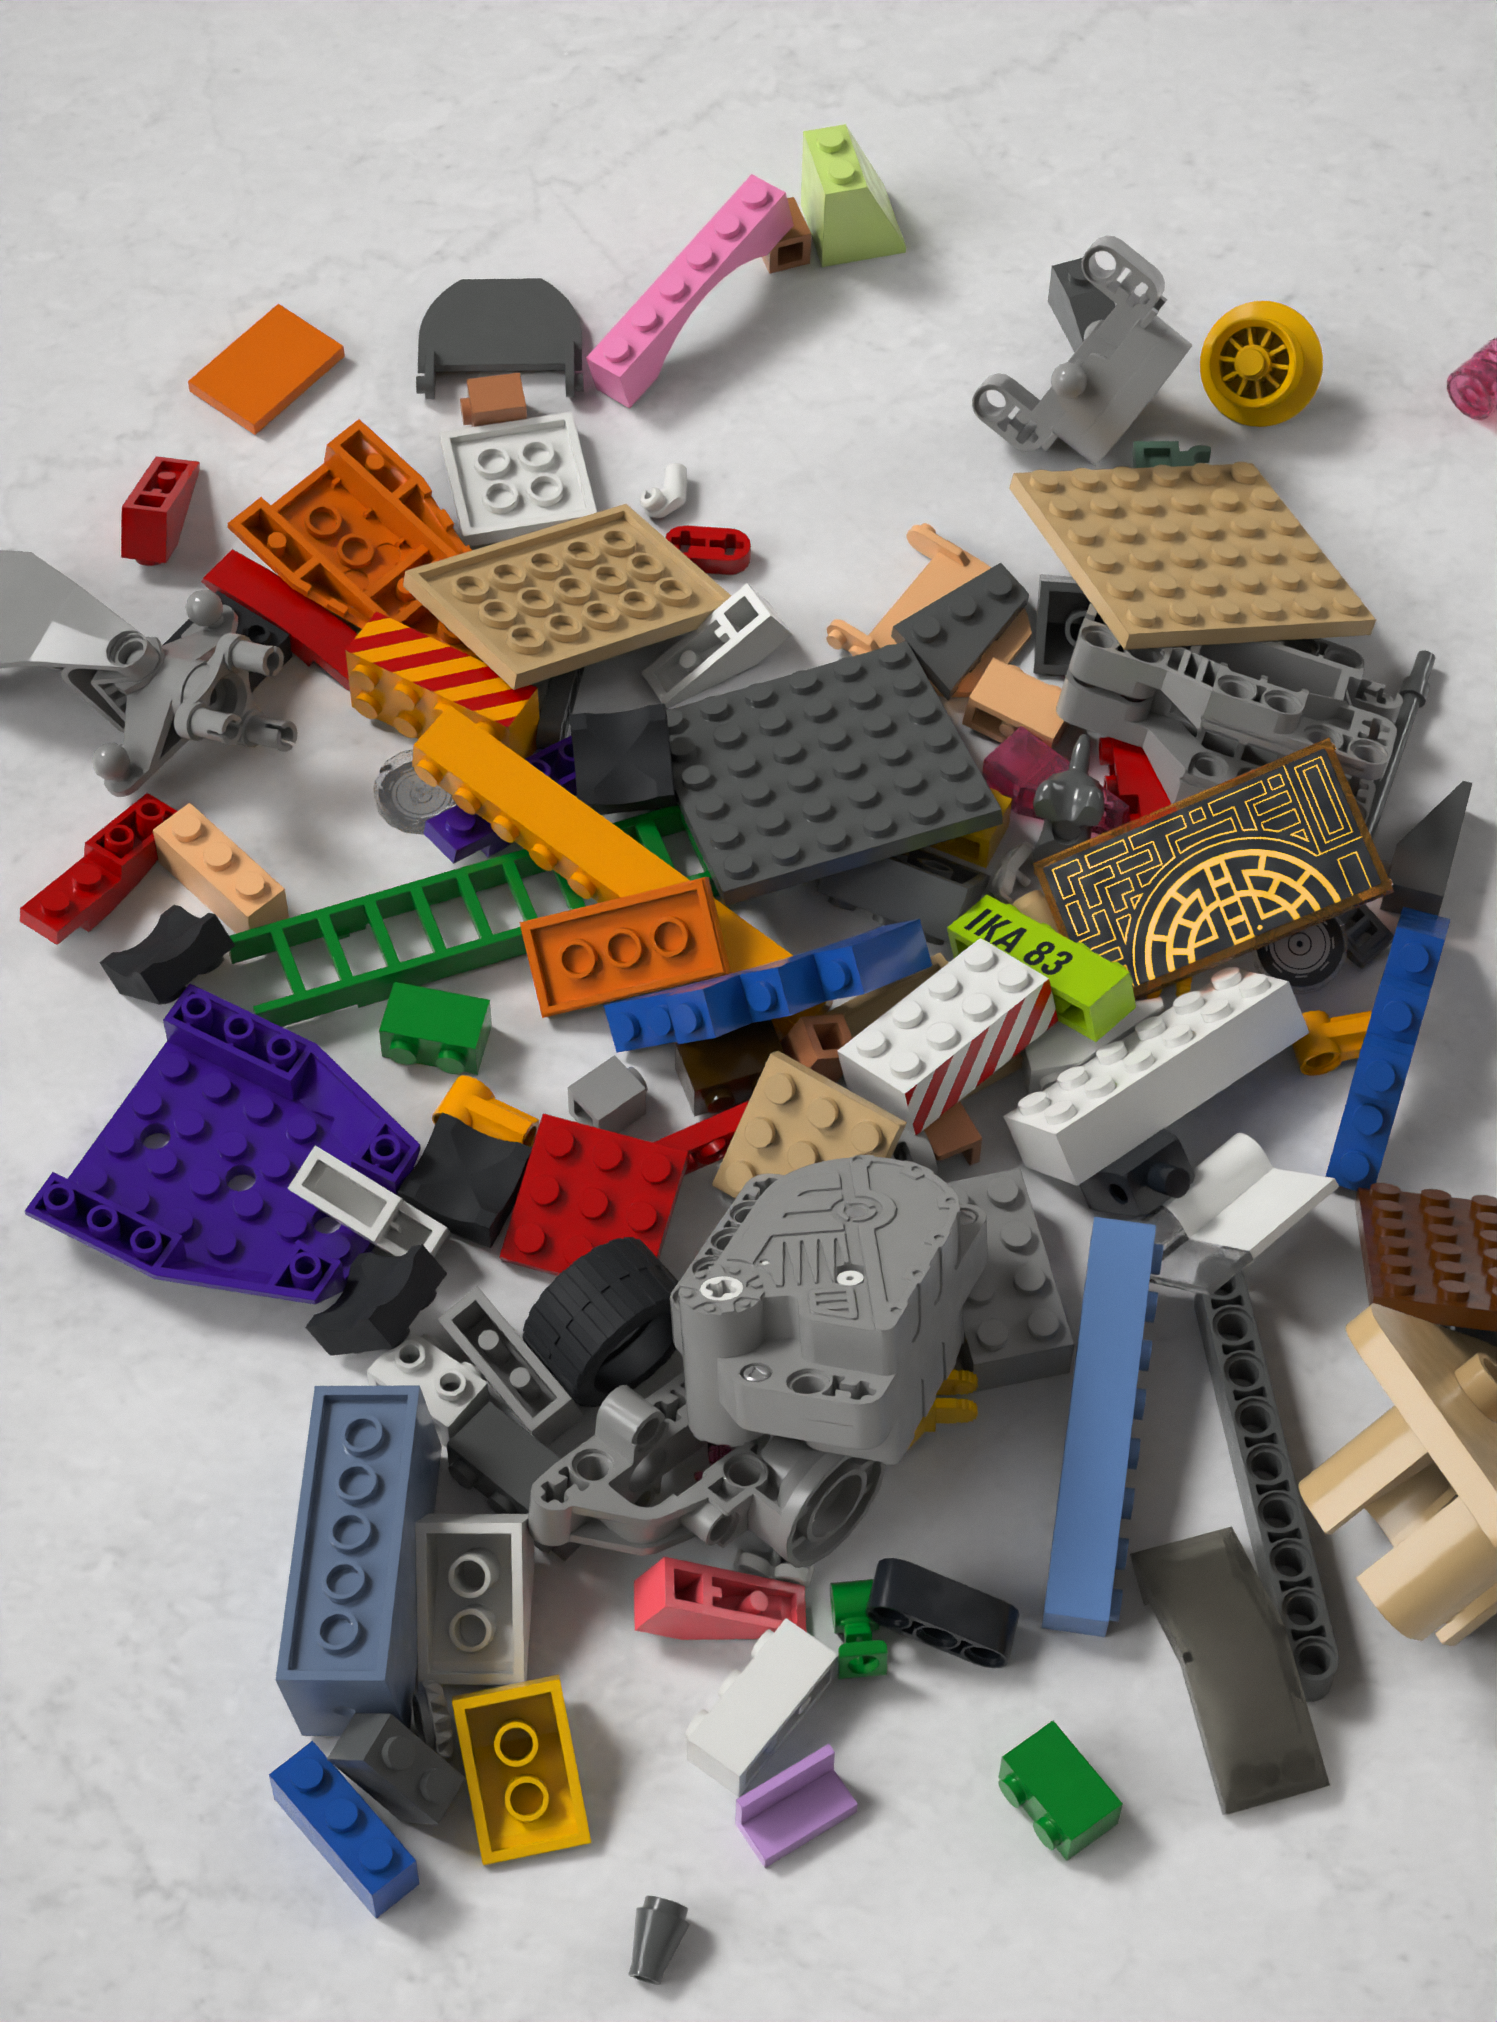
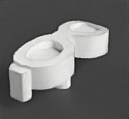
[989,841,1035,904]
[733,1548,814,1587]

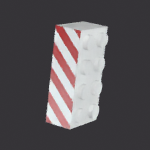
[837,938,1058,1136]

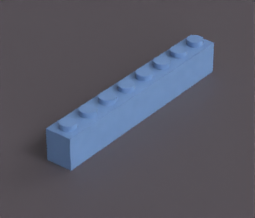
[1041,1217,1164,1637]

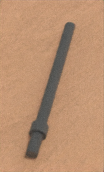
[1362,650,1436,852]

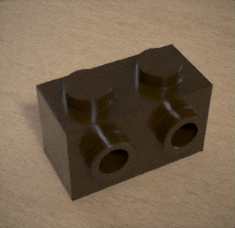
[675,1019,785,1117]

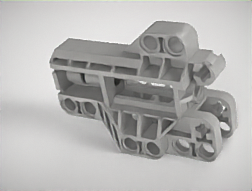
[1056,603,1403,835]

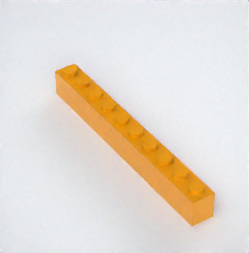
[412,705,833,1042]

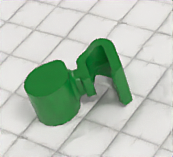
[830,1579,888,1680]

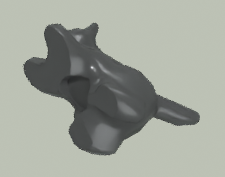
[1033,734,1105,869]

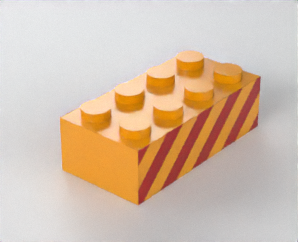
[345,611,539,759]

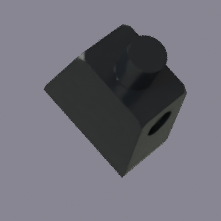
[1079,1128,1195,1217]

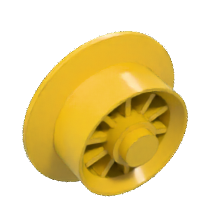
[1200,301,1323,427]

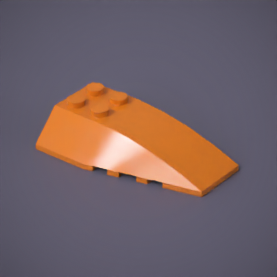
[227,419,483,662]

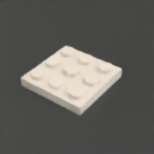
[439,412,597,547]

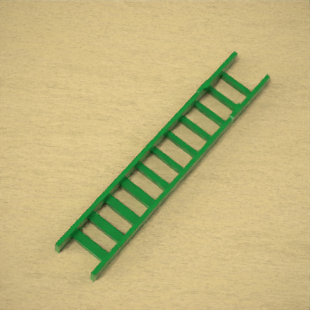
[229,805,720,1027]

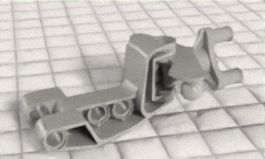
[0,550,298,797]

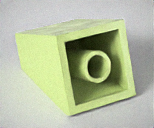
[801,124,906,267]

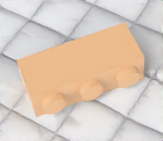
[153,803,289,933]

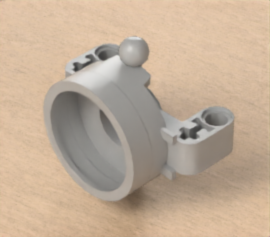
[972,236,1192,466]

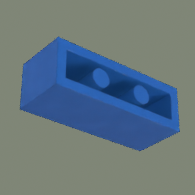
[269,1741,420,1919]

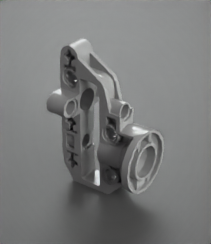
[528,1372,886,1568]

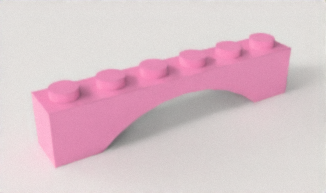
[586,174,794,408]

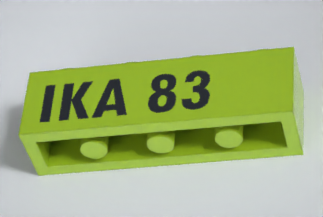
[947,894,1136,1042]

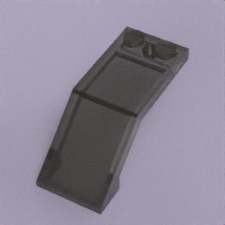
[1130,1526,1330,1815]

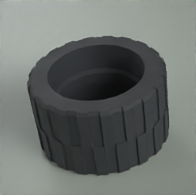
[523,1237,679,1407]

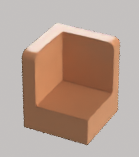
[924,1101,982,1166]

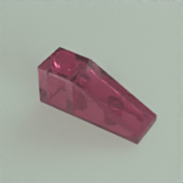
[982,726,1129,838]

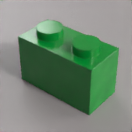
[379,982,492,1075]
[998,1720,1123,1861]

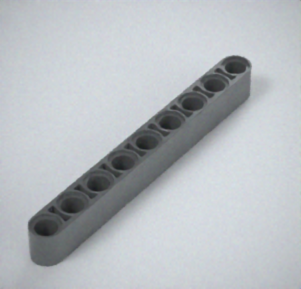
[1194,1260,1339,1702]

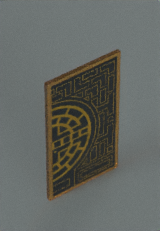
[1033,738,1394,1000]

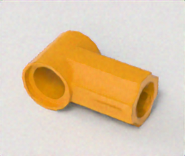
[1292,1010,1372,1076]
[432,1075,539,1147]

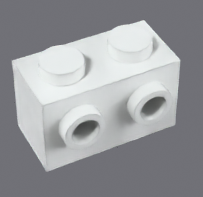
[367,1329,489,1448]

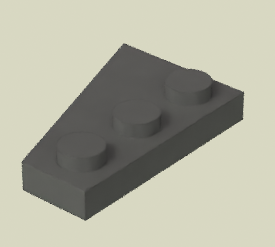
[891,563,1029,701]

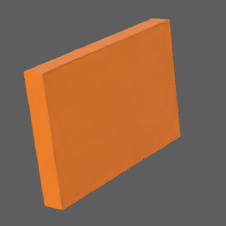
[188,304,345,435]

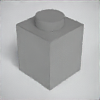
[568,1055,648,1133]

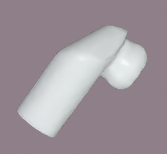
[640,463,687,518]

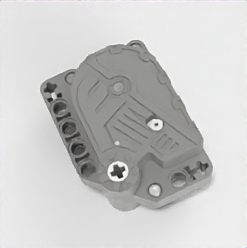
[670,1155,988,1465]

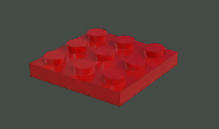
[499,1113,690,1276]

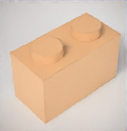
[962,658,1069,764]

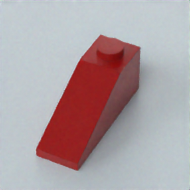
[121,456,200,566]

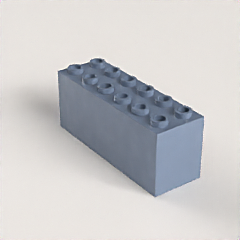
[275,1385,442,1736]

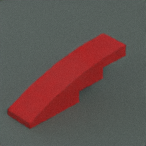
[201,549,358,691]

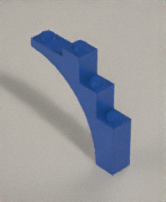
[1325,907,1451,1191]
[604,919,932,1053]

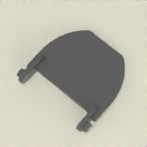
[416,278,584,399]

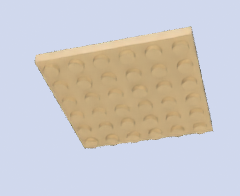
[1009,462,1376,650]

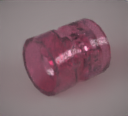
[1447,338,1497,420]

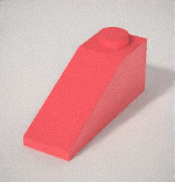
[634,1557,807,1640]

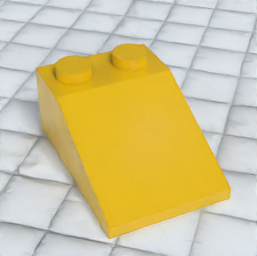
[452,1674,591,1865]

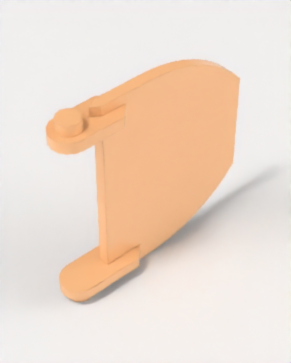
[826,523,1032,697]

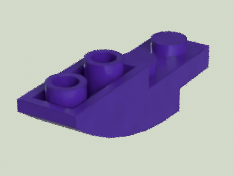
[423,736,577,864]

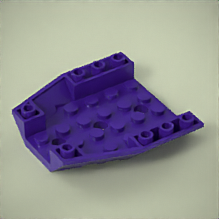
[25,983,421,1305]

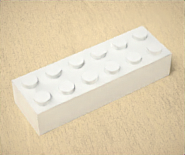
[1003,967,1309,1186]

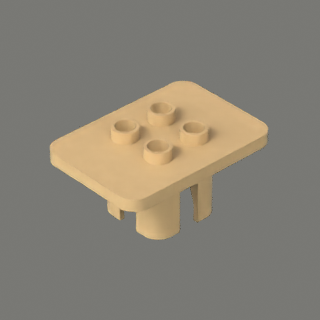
[1298,1303,1497,1646]

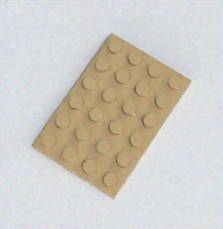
[403,504,731,690]

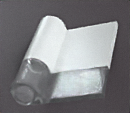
[1130,1133,1339,1296]

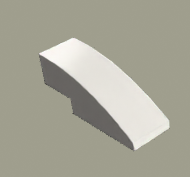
[288,1145,450,1257]

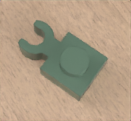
[1132,441,1211,468]

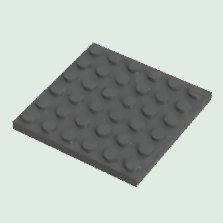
[666,641,1003,906]

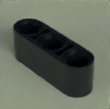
[865,1558,1020,1668]

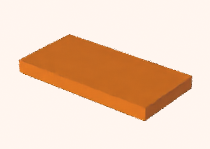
[519,877,731,1018]

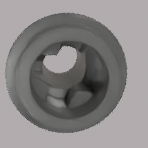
[628,1896,690,1985]

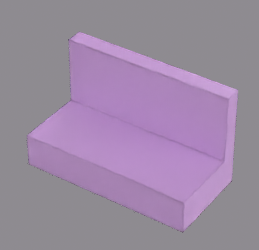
[735,1744,858,1868]

